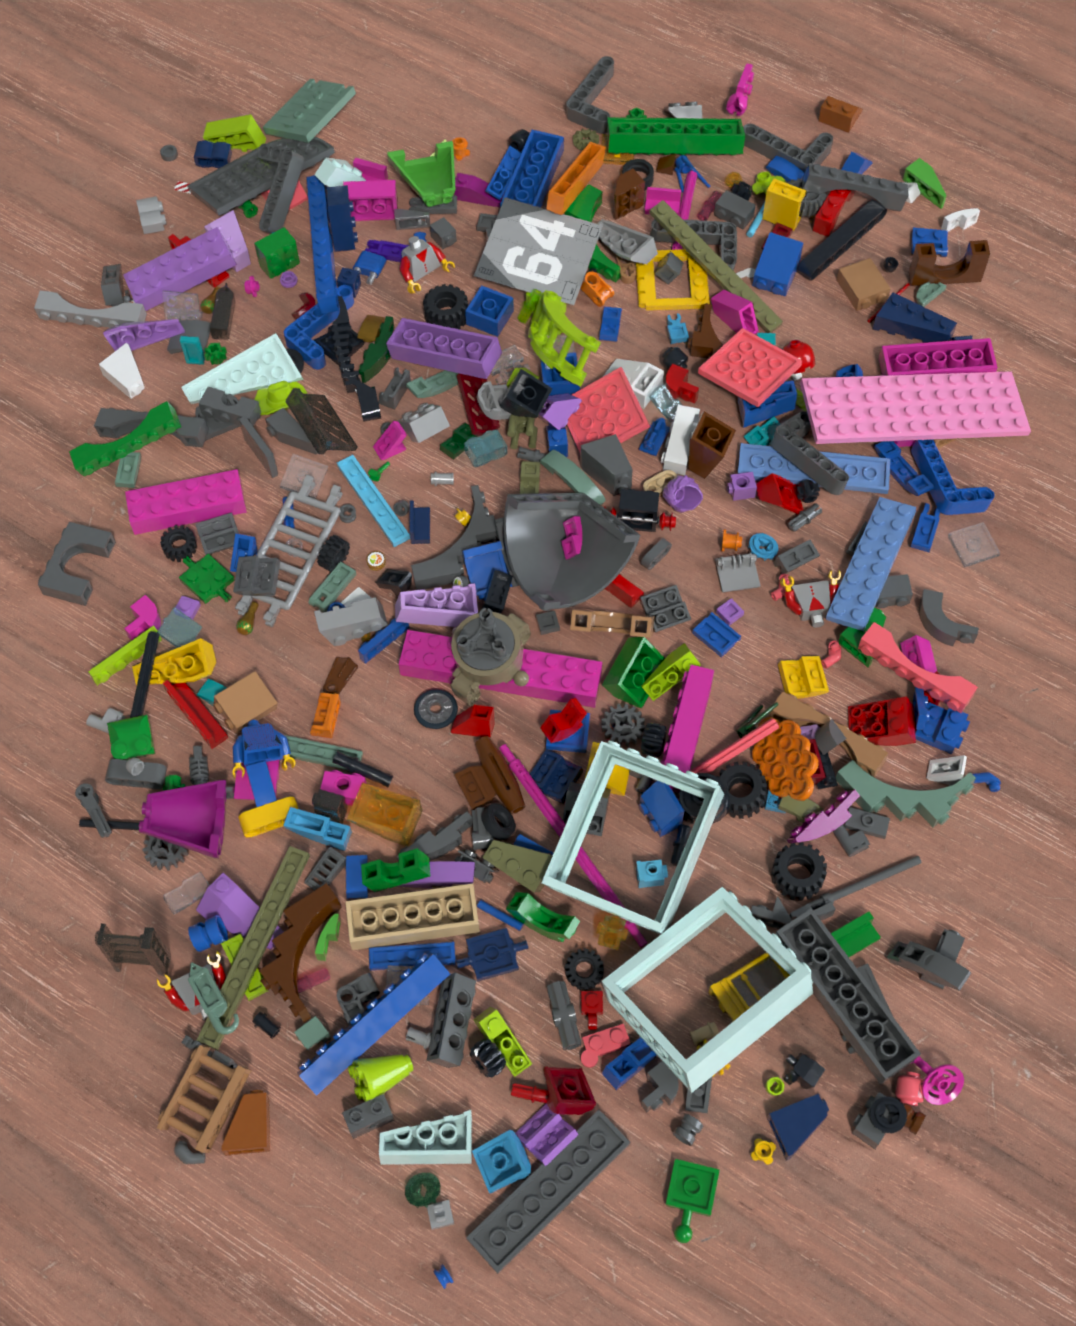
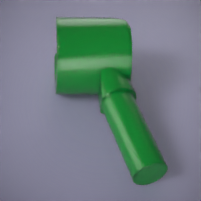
[368,461,390,482]

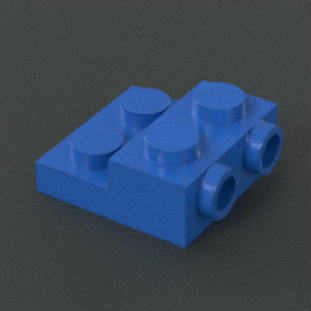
[915,703,970,754]

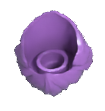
[662,475,703,513]

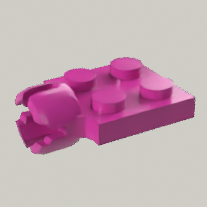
[726,63,755,117]

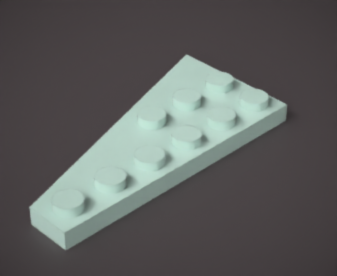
[181,333,303,404]

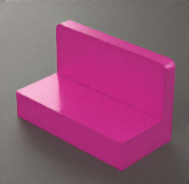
[353,157,388,181]
[645,187,681,215]
[900,635,937,673]

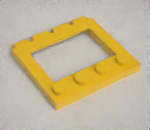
[636,249,710,311]

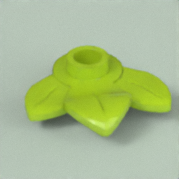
[752,172,785,194]

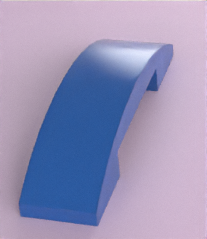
[875,441,934,496]

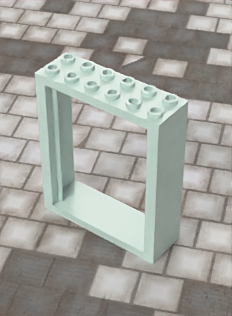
[542,740,724,934]
[601,887,813,1093]

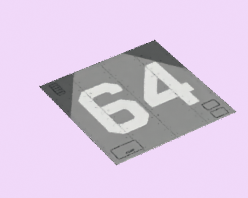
[474,198,603,305]

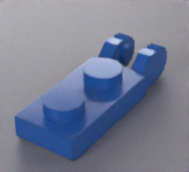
[911,503,940,553]

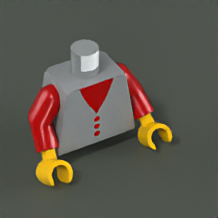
[399,236,455,294]
[780,570,841,628]
[156,951,226,1021]

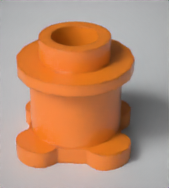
[452,137,470,161]
[721,529,742,552]

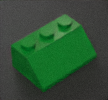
[602,637,665,708]

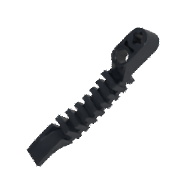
[331,296,381,422]

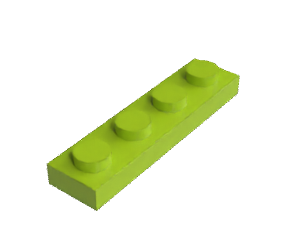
[88,626,162,686]

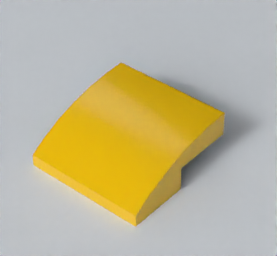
[778,656,829,699]

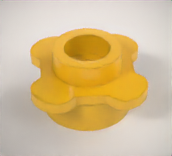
[454,508,471,527]
[751,1139,776,1165]

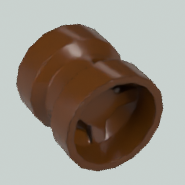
[904,1103,926,1135]

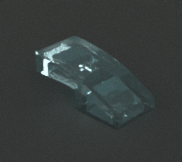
[649,384,682,423]

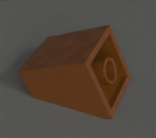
[689,411,736,479]

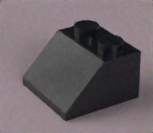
[499,369,553,418]

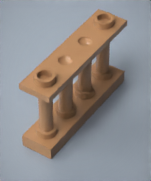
[157,1045,252,1153]

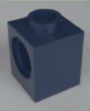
[337,267,361,298]

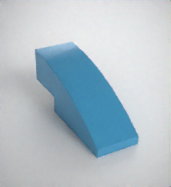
[283,807,352,851]

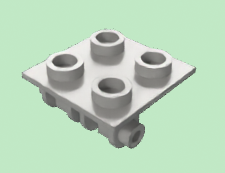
[715,552,761,593]

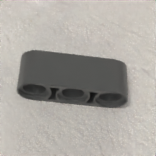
[105,759,167,789]

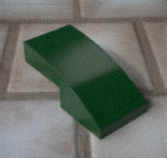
[440,423,478,460]

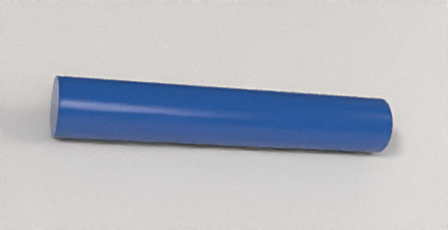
[477,900,524,931]

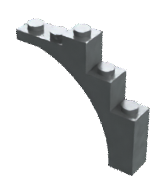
[411,485,498,590]

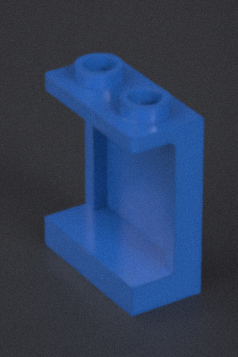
[461,541,512,599]

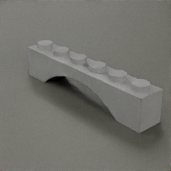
[34,290,147,328]

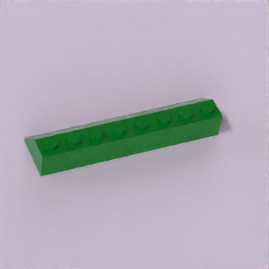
[607,117,745,155]

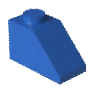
[546,426,568,457]

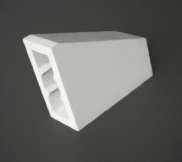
[99,343,145,399]

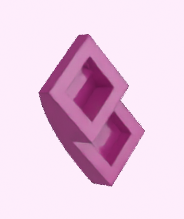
[561,516,582,560]

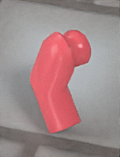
[771,574,789,601]
[821,640,841,669]

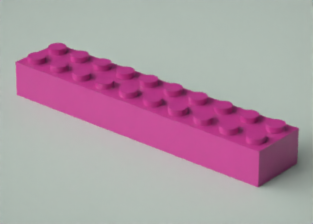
[399,630,603,708]

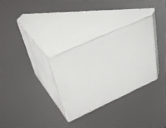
[927,755,967,785]

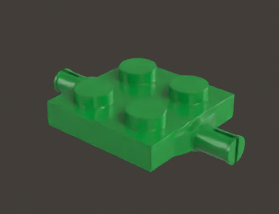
[179,554,235,604]

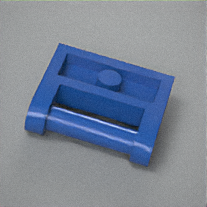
[911,227,948,257]

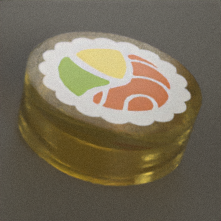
[366,551,386,571]

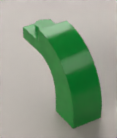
[506,892,580,942]

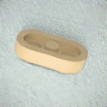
[643,470,677,496]

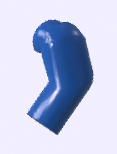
[972,772,1001,792]

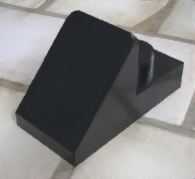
[375,569,412,598]

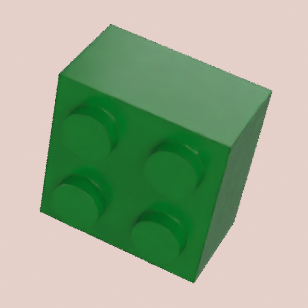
[254,227,300,279]

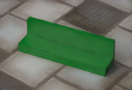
[831,911,881,958]

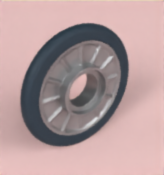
[414,689,458,729]

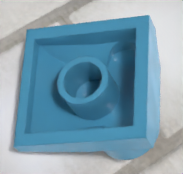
[472,1130,531,1194]

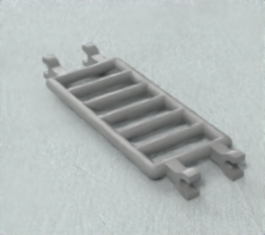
[235,475,343,627]

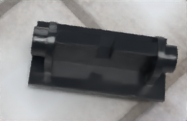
[816,746,838,790]

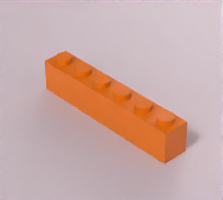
[546,141,606,215]

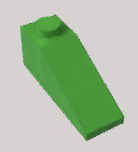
[903,158,947,209]

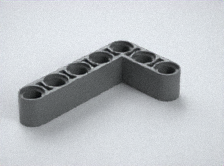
[566,56,614,134]
[743,124,833,173]
[257,144,304,234]
[650,219,737,271]
[770,411,849,495]

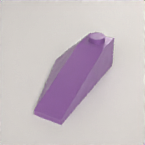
[103,319,185,351]
[196,873,284,950]

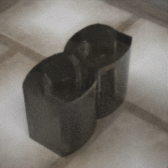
[312,789,348,824]

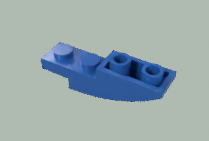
[485,146,521,200]

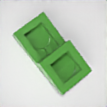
[315,914,341,961]

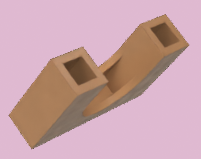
[570,609,655,638]

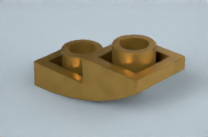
[357,314,385,342]

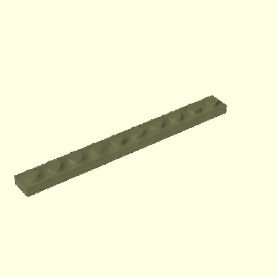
[650,200,783,333]
[196,846,310,1050]

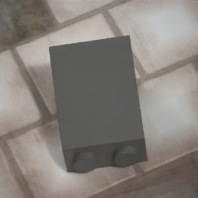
[580,434,633,496]

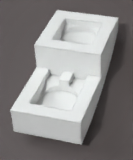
[941,208,980,232]

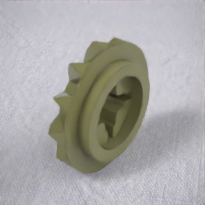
[573,128,599,150]

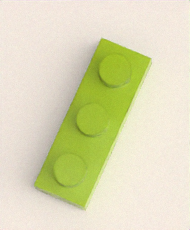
[221,934,269,1001]

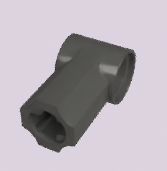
[472,807,494,850]

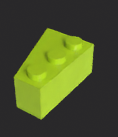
[203,114,266,152]

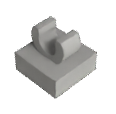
[427,1200,454,1230]

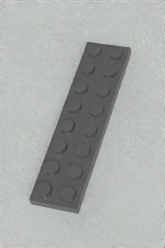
[466,1110,631,1274]

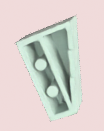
[315,157,366,187]

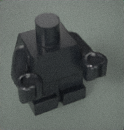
[783,1053,825,1089]

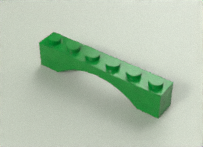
[69,401,182,477]

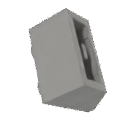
[398,403,450,443]

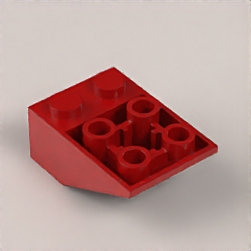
[848,696,916,746]

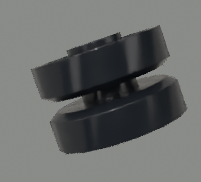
[680,773,730,824]

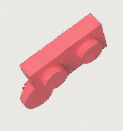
[581,1024,631,1068]

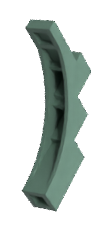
[836,760,976,827]

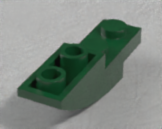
[359,316,395,383]

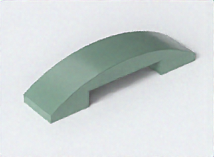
[406,370,458,398]
[540,449,606,505]

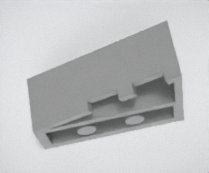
[314,597,388,646]

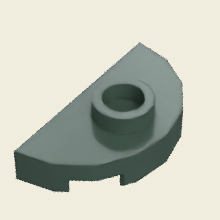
[916,282,947,307]

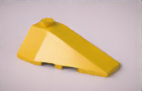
[132,638,216,685]

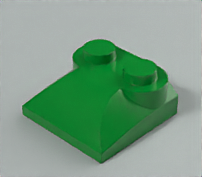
[107,715,156,760]

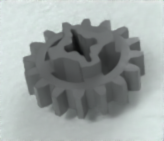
[601,704,645,747]
[142,835,189,871]

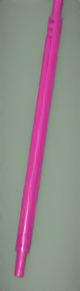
[499,744,647,948]

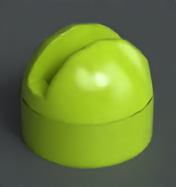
[765,1077,784,1096]

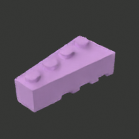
[395,583,478,627]

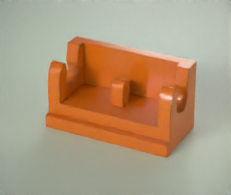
[310,693,341,738]

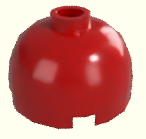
[782,340,815,374]

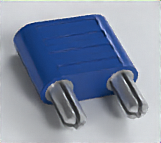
[353,251,387,285]

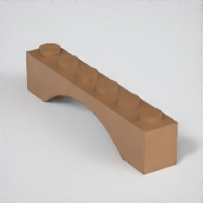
[769,691,888,778]

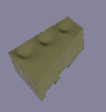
[482,840,553,893]

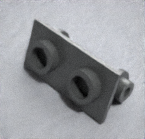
[454,848,499,884]

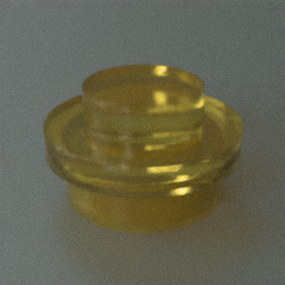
[725,172,742,188]

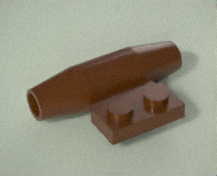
[454,736,526,814]

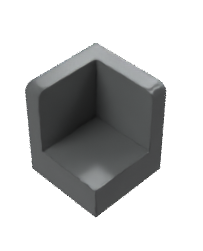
[655,252,683,285]

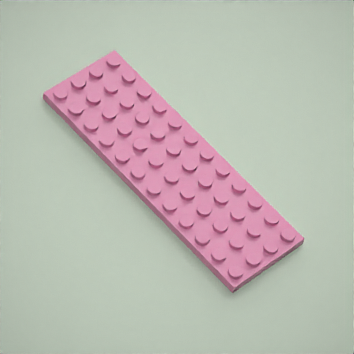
[800,372,1031,444]

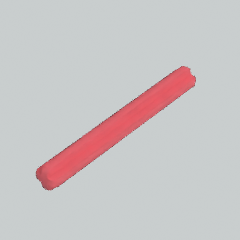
[691,718,779,774]

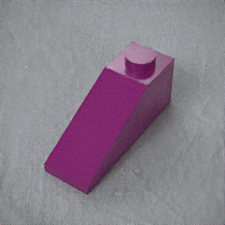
[454,173,505,208]

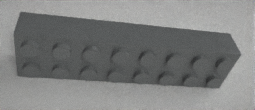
[775,908,921,1085]

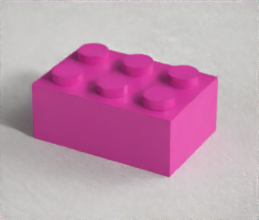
[343,180,398,221]

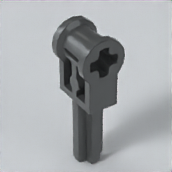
[75,784,112,838]

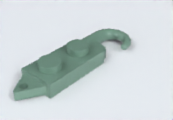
[187,963,239,1035]

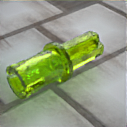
[518,289,542,323]

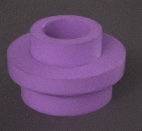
[280,271,298,288]

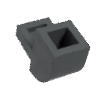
[641,1061,679,1113]

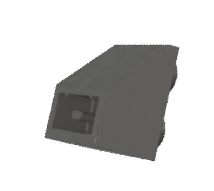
[562,782,611,837]

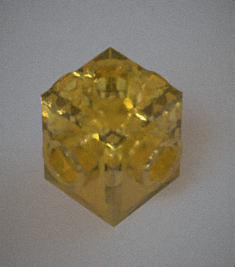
[596,915,629,950]

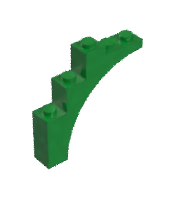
[565,184,620,283]

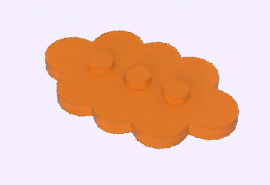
[752,717,818,801]

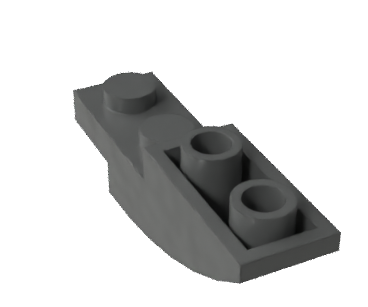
[397,811,473,862]
[886,941,971,991]

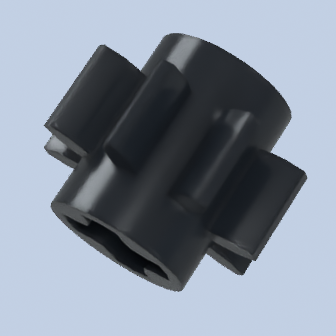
[731,181,752,201]
[796,479,820,503]

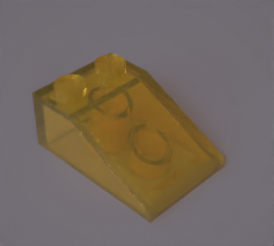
[347,783,423,846]

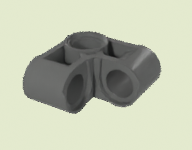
[337,973,380,1026]

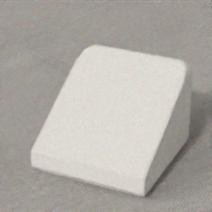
[903,182,920,203]

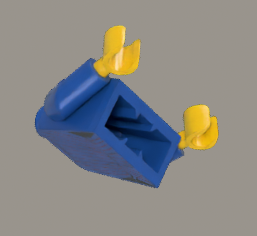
[232,720,296,778]

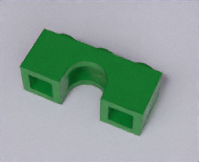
[361,848,431,893]

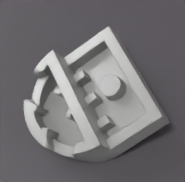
[477,381,512,420]

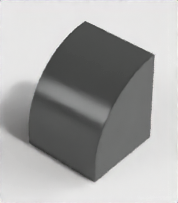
[815,719,847,755]

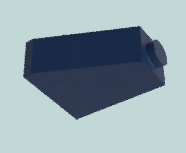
[767,1094,829,1161]

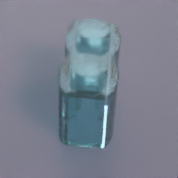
[464,430,508,467]

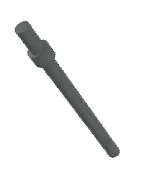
[806,856,922,910]

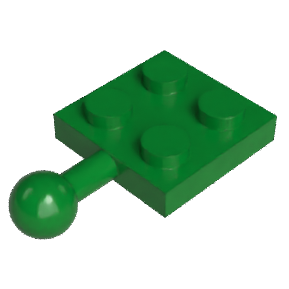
[665,1159,720,1244]

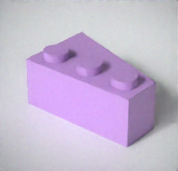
[204,210,251,272]

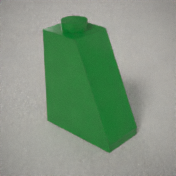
[838,607,886,668]

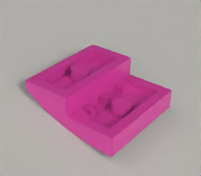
[234,760,280,800]

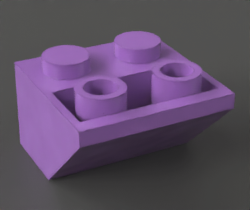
[538,394,582,430]

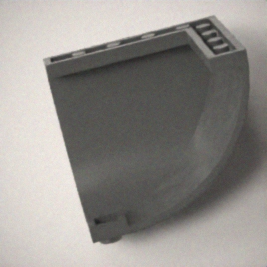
[504,493,641,611]

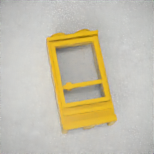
[708,952,790,1023]

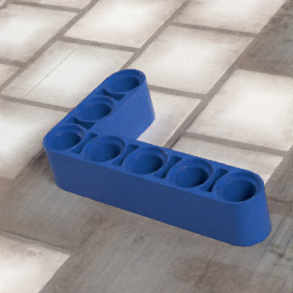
[284,285,354,370]
[911,439,995,515]

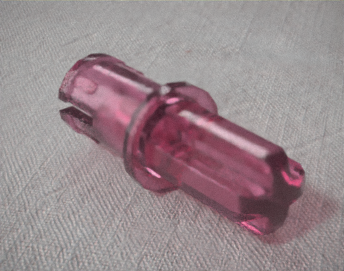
[697,191,722,221]
[297,968,330,993]

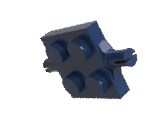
[456,928,529,982]

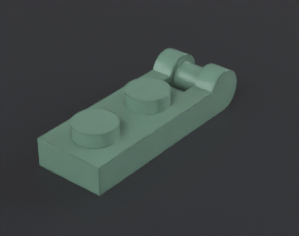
[308,562,357,613]

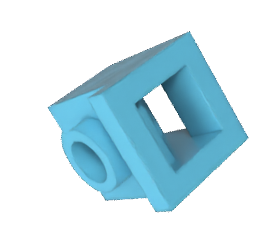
[636,860,668,888]

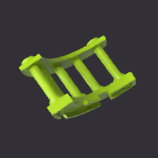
[528,290,601,387]

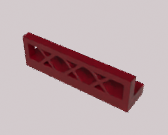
[457,373,500,438]

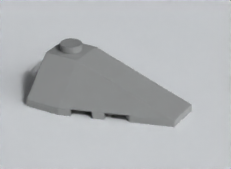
[597,219,658,264]

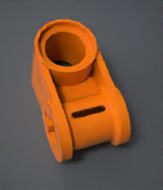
[581,271,615,307]

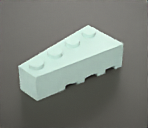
[379,1110,472,1165]

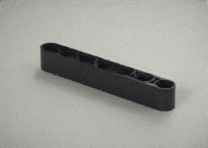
[797,199,887,281]

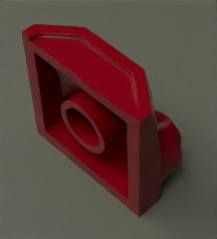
[543,1066,596,1115]

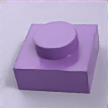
[173,596,201,621]
[716,598,744,626]

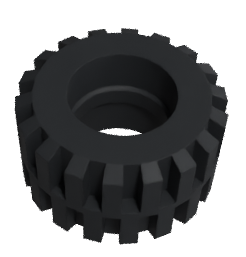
[423,284,468,329]
[716,762,767,819]
[771,842,827,901]

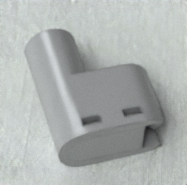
[86,708,125,733]

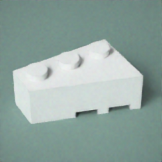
[661,405,700,475]

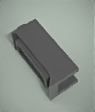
[920,929,965,990]

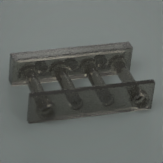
[95,923,171,976]

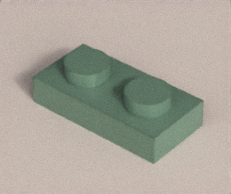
[115,452,141,488]

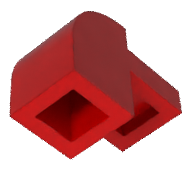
[665,364,699,404]
[540,698,587,743]

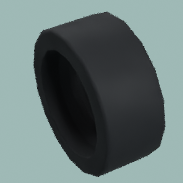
[622,159,654,191]

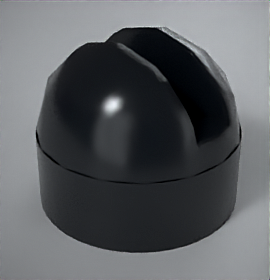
[883,257,899,273]

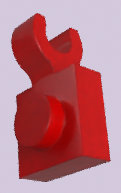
[581,991,603,1030]

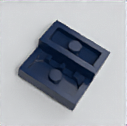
[530,750,583,803]

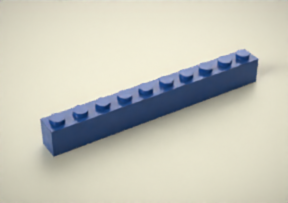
[307,175,339,314]

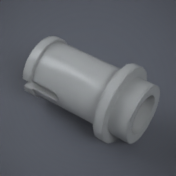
[431,471,454,486]
[406,1027,432,1049]

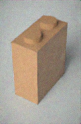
[837,258,891,311]
[213,671,278,734]

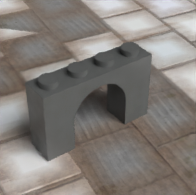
[38,522,116,606]

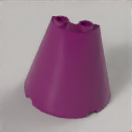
[139,780,226,859]

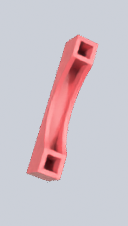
[858,622,978,713]

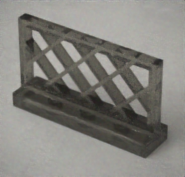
[285,388,358,455]

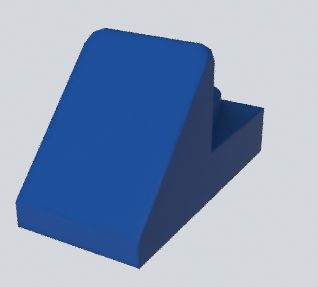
[230,533,258,572]

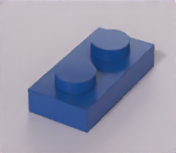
[912,687,930,730]

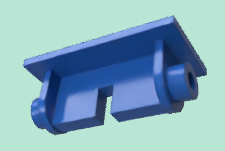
[639,417,670,456]

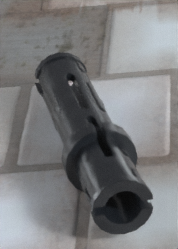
[332,751,393,788]

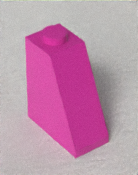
[711,290,759,334]

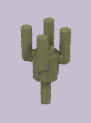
[507,415,538,449]

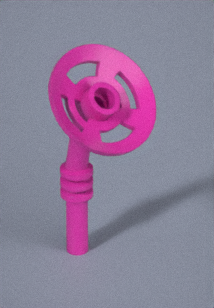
[911,1056,964,1105]

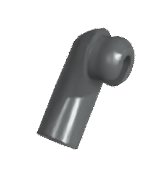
[174,1141,206,1165]

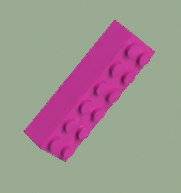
[879,338,998,376]
[125,469,247,535]
[661,665,714,793]

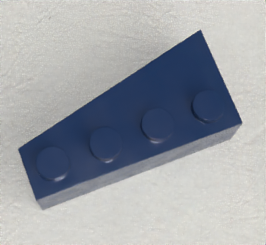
[873,292,957,343]

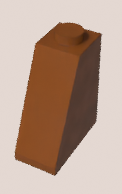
[221,1090,270,1156]

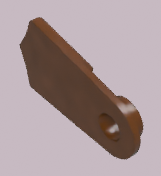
[323,657,358,694]

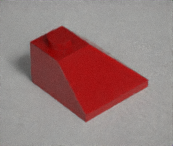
[756,473,804,515]

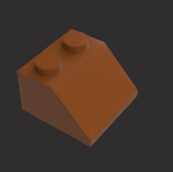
[819,96,863,133]

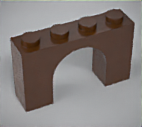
[909,240,990,286]

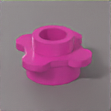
[244,276,260,297]

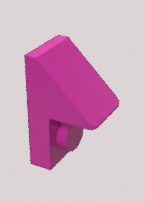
[373,421,407,460]

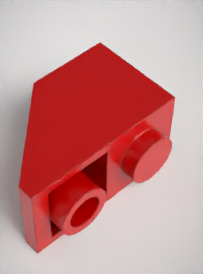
[451,705,495,738]

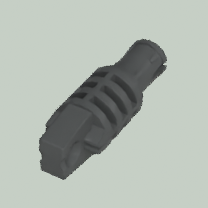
[189,746,209,785]

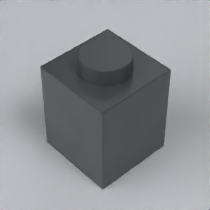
[430,217,457,250]

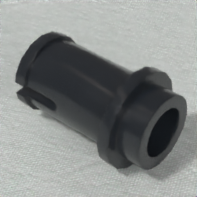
[252,1012,281,1039]

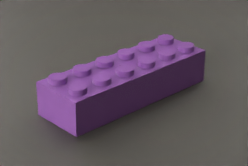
[123,227,237,311]
[386,318,502,379]

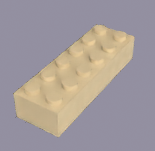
[346,884,480,950]

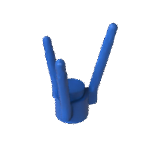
[674,155,710,193]

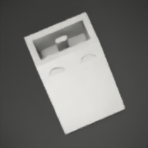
[603,359,664,409]

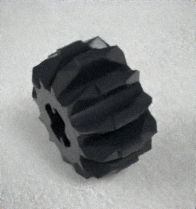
[641,723,667,757]
[469,1039,506,1078]

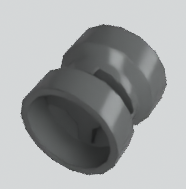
[673,1114,704,1146]

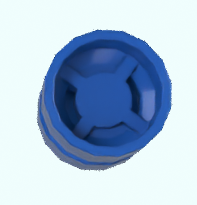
[188,915,228,952]

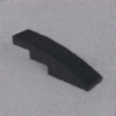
[481,570,513,614]

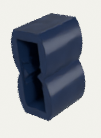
[194,140,232,169]

